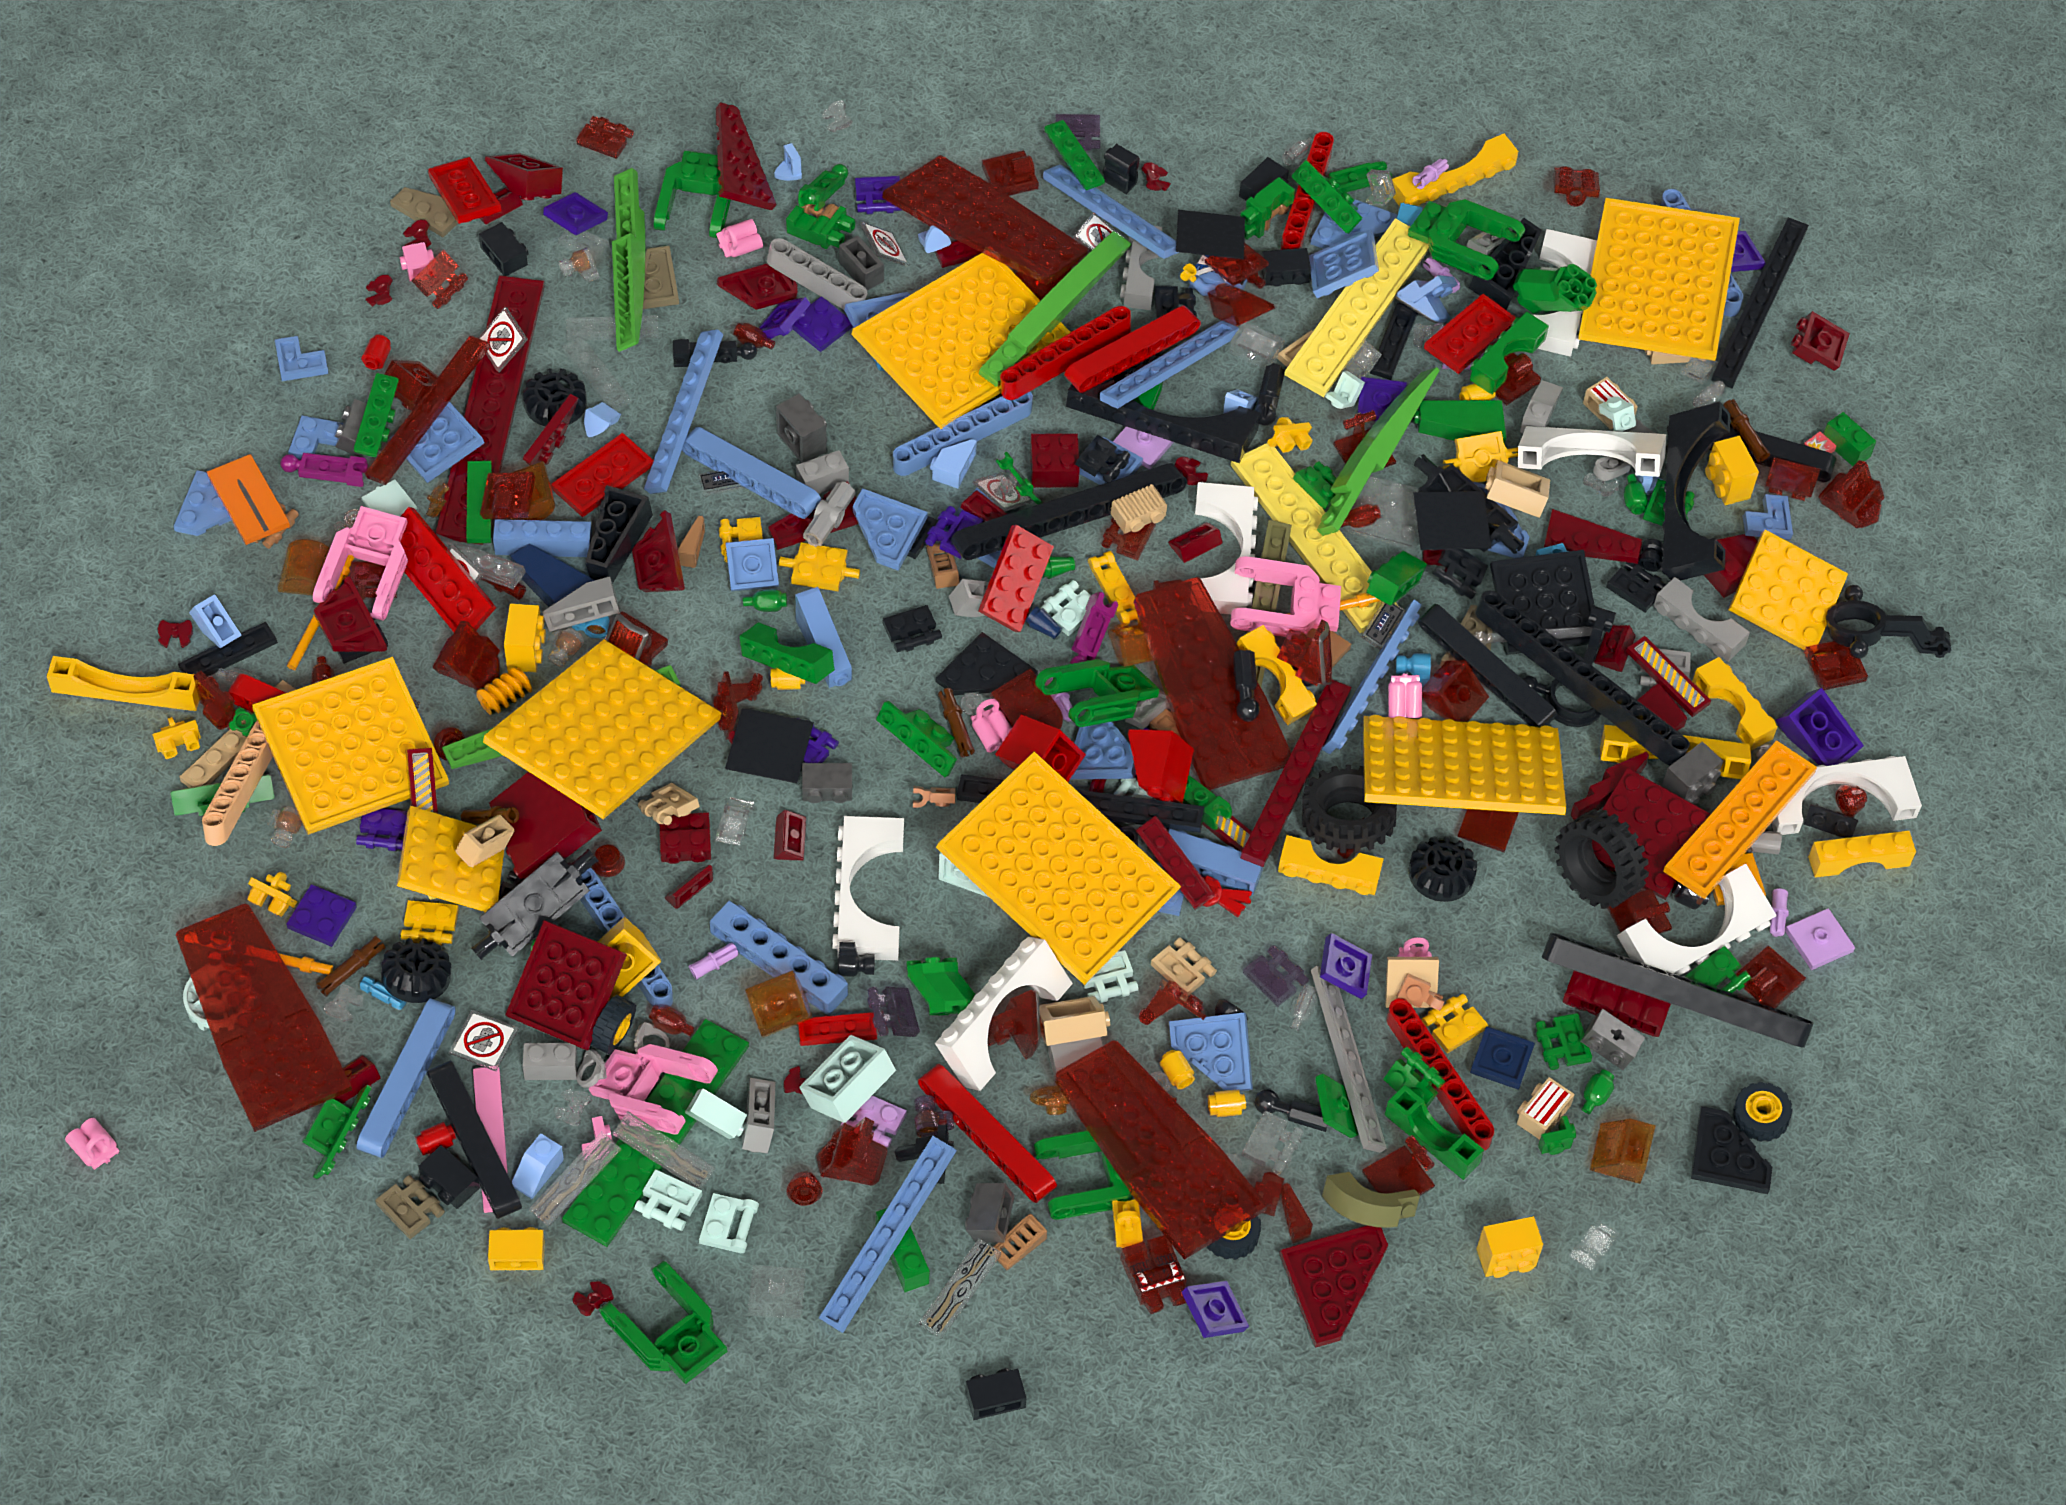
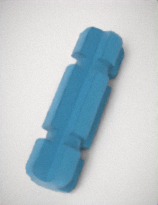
[360,976,407,1010]

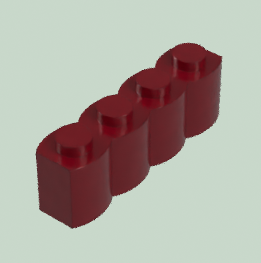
[1563,970,1671,1037]

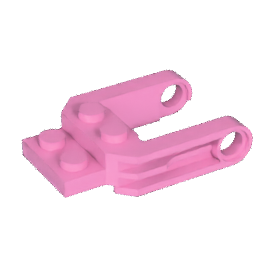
[313,506,408,621]
[1230,556,1341,639]
[589,1044,718,1134]

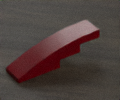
[1571,751,1649,820]

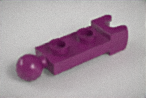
[280,453,368,487]
[1070,592,1118,664]

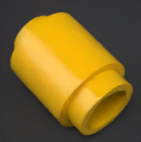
[1459,383,1495,400]
[770,668,805,690]
[1160,1050,1195,1089]
[1208,1089,1246,1117]

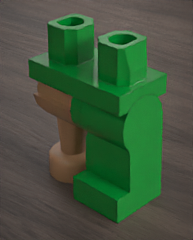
[1240,177,1295,240]
[786,204,856,249]

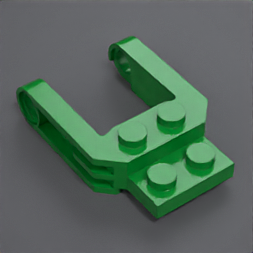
[654,151,731,238]
[1408,199,1525,280]
[1035,659,1160,727]
[1034,1127,1163,1220]
[599,1261,728,1384]

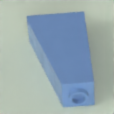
[795,587,852,688]

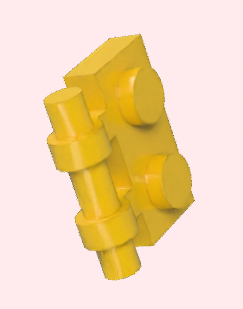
[719,517,763,562]
[401,900,459,946]
[1422,994,1488,1054]

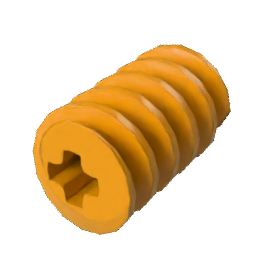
[476,668,533,715]

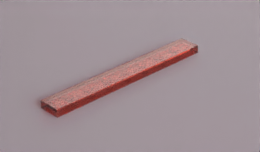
[365,336,490,485]

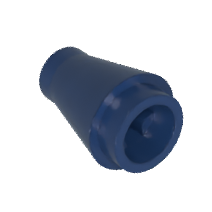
[1026,606,1063,640]

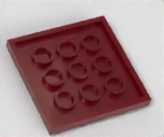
[1592,768,1711,900]
[505,921,627,1050]

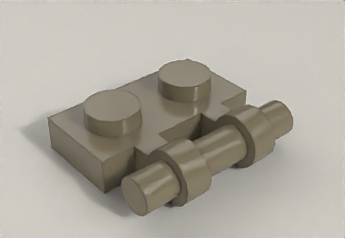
[375,1175,445,1239]

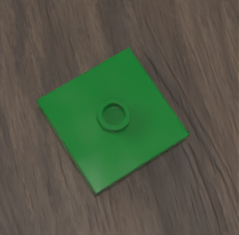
[1315,1074,1358,1138]

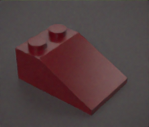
[485,153,563,200]
[1704,534,1758,598]

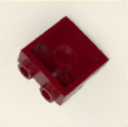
[1790,311,1850,371]
[660,812,711,864]

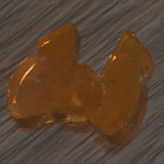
[426,483,450,518]

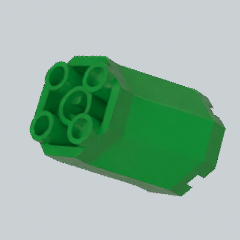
[1513,264,1597,314]
[906,957,976,1016]

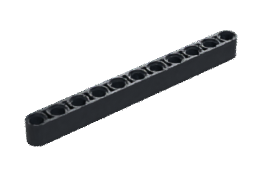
[951,463,1187,560]
[1475,590,1690,766]
[1542,933,1814,1048]

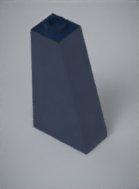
[510,544,595,607]

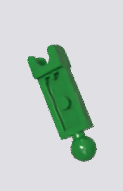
[798,164,849,211]
[1183,775,1232,830]

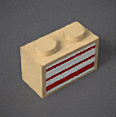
[1583,377,1638,430]
[1517,1077,1575,1140]

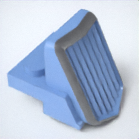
[1395,275,1458,323]

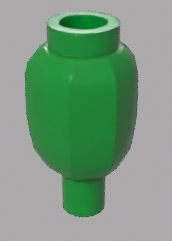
[1624,474,1648,515]
[743,589,787,612]
[1581,1069,1615,1114]

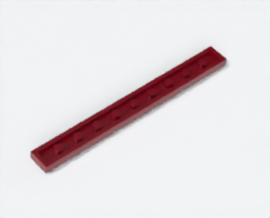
[1240,680,1352,867]

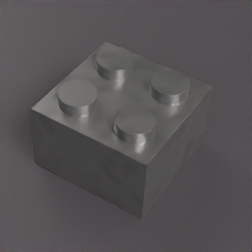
[776,393,827,463]
[1662,742,1723,805]

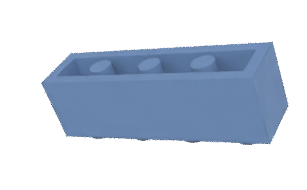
[493,519,592,557]
[1169,829,1263,895]

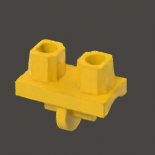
[1267,417,1313,453]
[152,717,201,759]
[247,872,297,917]
[1112,1199,1143,1248]

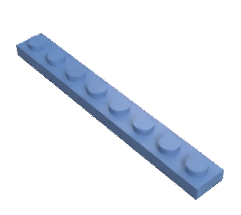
[1043,165,1179,259]
[1100,320,1239,409]
[644,329,723,494]
[1322,600,1421,754]
[819,1136,957,1333]

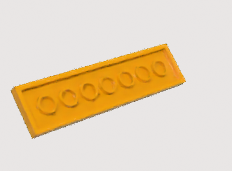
[1663,740,1817,899]

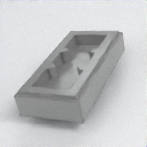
[1125,690,1175,730]

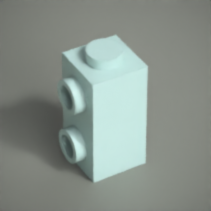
[685,1089,747,1139]

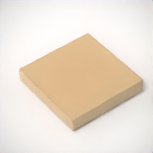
[1385,957,1439,1008]

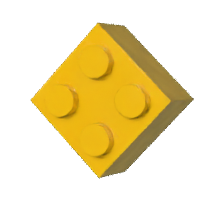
[1705,436,1759,505]
[504,604,546,672]
[1477,1216,1543,1278]

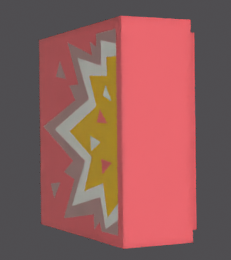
[1804,432,1836,453]

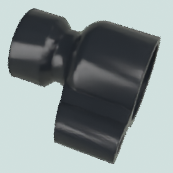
[838,942,875,977]

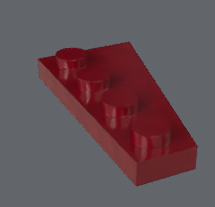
[768,481,858,550]
[1544,509,1642,564]

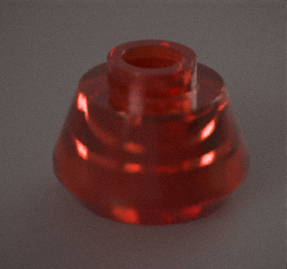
[434,727,465,761]
[1836,785,1867,817]
[592,844,625,877]
[786,1171,823,1206]

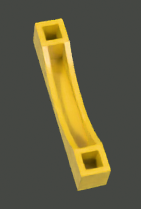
[1389,133,1519,207]
[47,656,202,711]
[1600,724,1751,779]

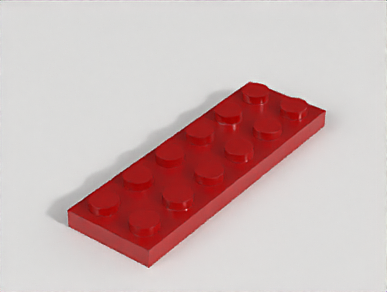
[400,507,497,642]

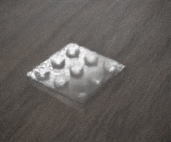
[1347,476,1419,551]

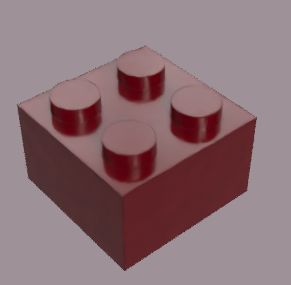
[1030,434,1080,488]

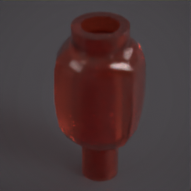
[733,323,775,350]
[1340,503,1382,528]
[311,656,335,685]
[649,1005,695,1037]

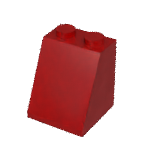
[995,714,1086,782]
[1128,729,1194,804]

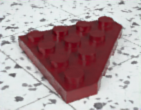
[1279,1225,1388,1348]

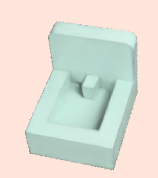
[1325,371,1365,409]
[1599,397,1636,432]

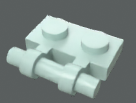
[1040,580,1091,636]
[1083,950,1138,1003]
[634,1169,702,1231]

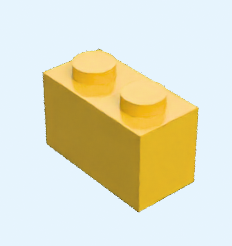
[488,1227,545,1270]

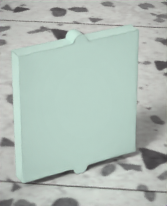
[361,479,417,516]

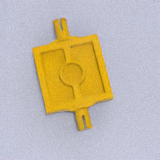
[1443,431,1518,483]
[779,542,860,591]

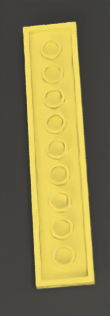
[1284,218,1429,397]
[1231,443,1401,633]

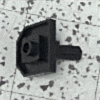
[895,1119,954,1184]

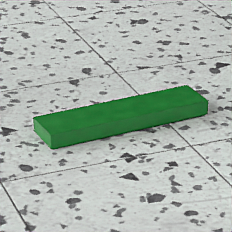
[466,461,492,544]

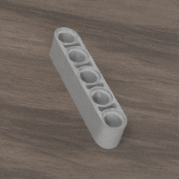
[767,238,868,310]

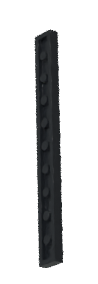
[1711,217,1809,389]
[956,774,1205,833]

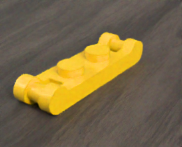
[1088,551,1145,626]

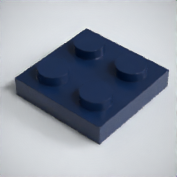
[1470,1026,1535,1090]

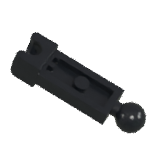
[673,339,757,367]

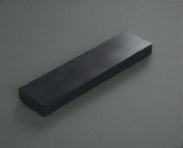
[1370,303,1418,380]
[178,622,278,680]

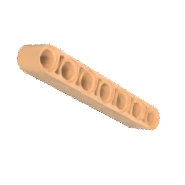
[202,720,273,846]

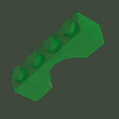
[1470,312,1549,395]
[739,622,835,684]
[1385,1085,1484,1180]

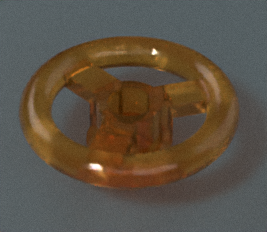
[1029,1085,1081,1115]

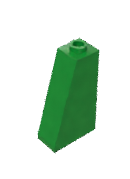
[1413,400,1506,445]

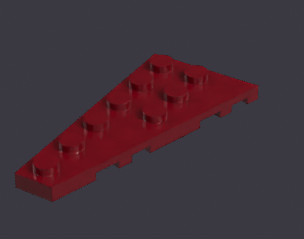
[715,102,777,210]

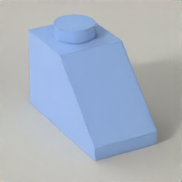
[930,439,977,489]
[189,594,241,648]
[512,1133,564,1199]

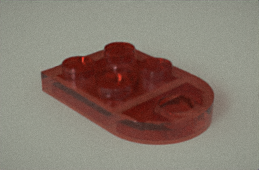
[990,668,1063,730]

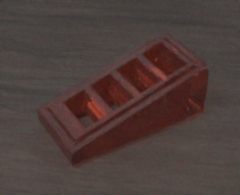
[1281,1182,1313,1244]

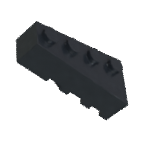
[1469,218,1542,310]
[585,485,653,584]

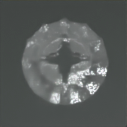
[1692,381,1726,408]

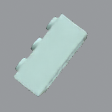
[799,1035,896,1123]

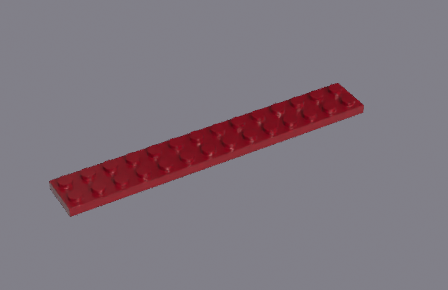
[435,276,545,545]

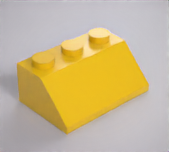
[597,916,661,1002]

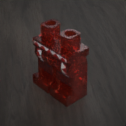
[1120,1234,1186,1314]

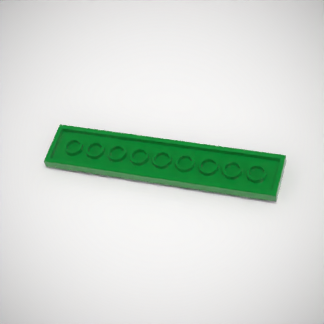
[562,1019,749,1247]

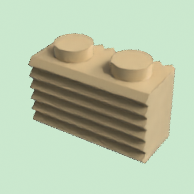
[1111,484,1167,534]
[455,815,514,867]

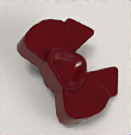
[1141,162,1171,191]
[403,220,432,248]
[365,275,393,307]
[1174,457,1208,486]
[158,620,193,648]
[783,1066,815,1094]
[573,1281,614,1316]

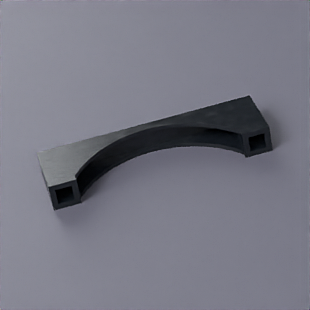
[1066,378,1261,463]
[1660,401,1730,581]

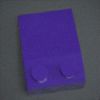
[1775,688,1864,766]

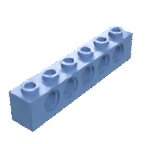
[710,901,848,1016]

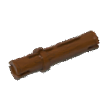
[1723,399,1770,462]
[938,688,975,757]
[461,806,519,824]
[316,936,386,997]

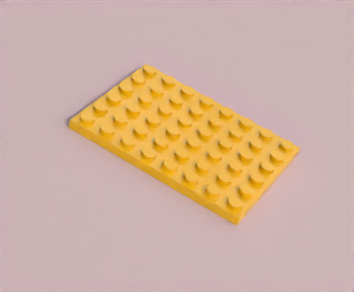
[1578,198,1740,361]
[851,248,1070,429]
[483,639,721,819]
[1363,715,1566,815]
[936,752,1181,985]

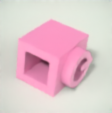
[399,242,436,281]

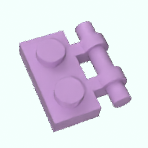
[841,1096,907,1148]

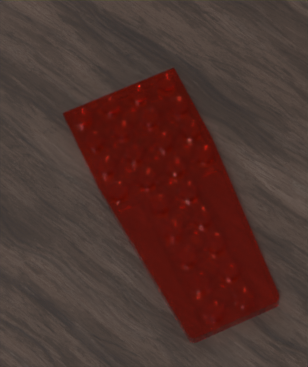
[882,155,1088,284]
[1133,577,1291,790]
[176,904,352,1132]
[1054,1040,1268,1260]

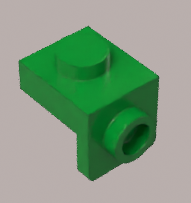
[1538,1115,1576,1155]

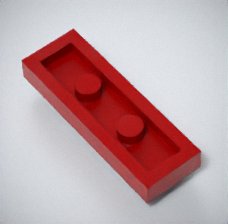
[798,1012,877,1046]

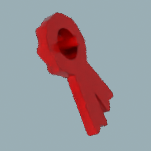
[1202,876,1252,917]

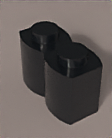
[1103,143,1140,195]

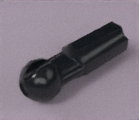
[1254,363,1285,426]
[1233,650,1260,722]
[1254,1089,1328,1132]

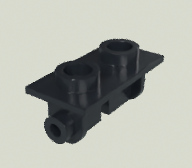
[1804,803,1858,838]

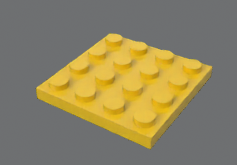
[1728,530,1848,654]
[397,806,504,912]

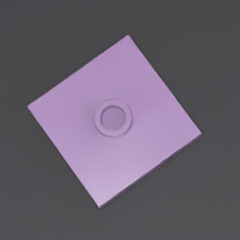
[1113,427,1174,469]
[1785,908,1855,970]

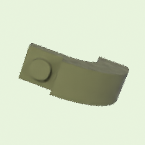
[1322,1172,1420,1228]

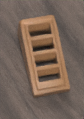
[678,516,705,568]
[926,543,959,589]
[991,1214,1047,1271]

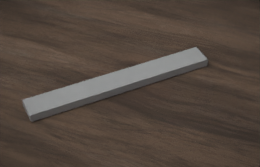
[1311,966,1387,1153]

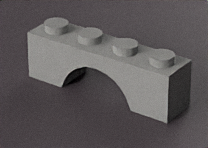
[1120,226,1162,310]
[1653,577,1750,662]

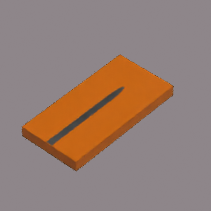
[207,454,290,545]

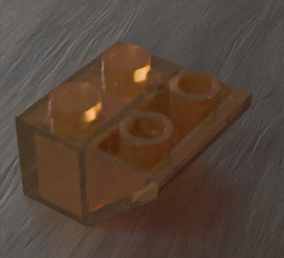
[1108,619,1170,667]
[1590,1119,1656,1184]

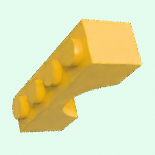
[1234,625,1317,725]
[1692,657,1777,751]
[1808,831,1916,877]
[1278,835,1384,895]

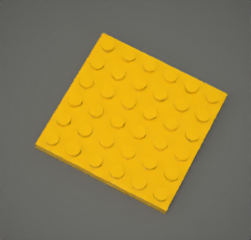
[252,657,449,835]

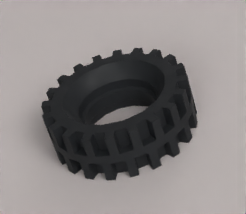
[1302,765,1397,853]
[1554,809,1649,909]

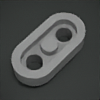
[1593,456,1631,481]

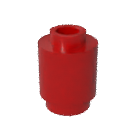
[361,335,391,370]
[415,1122,456,1156]

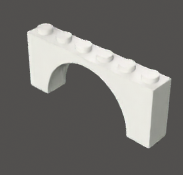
[1533,229,1597,356]
[1518,426,1666,477]
[1189,482,1258,615]
[1771,756,1922,835]
[833,816,904,961]
[1617,864,1777,975]
[935,937,1073,1091]

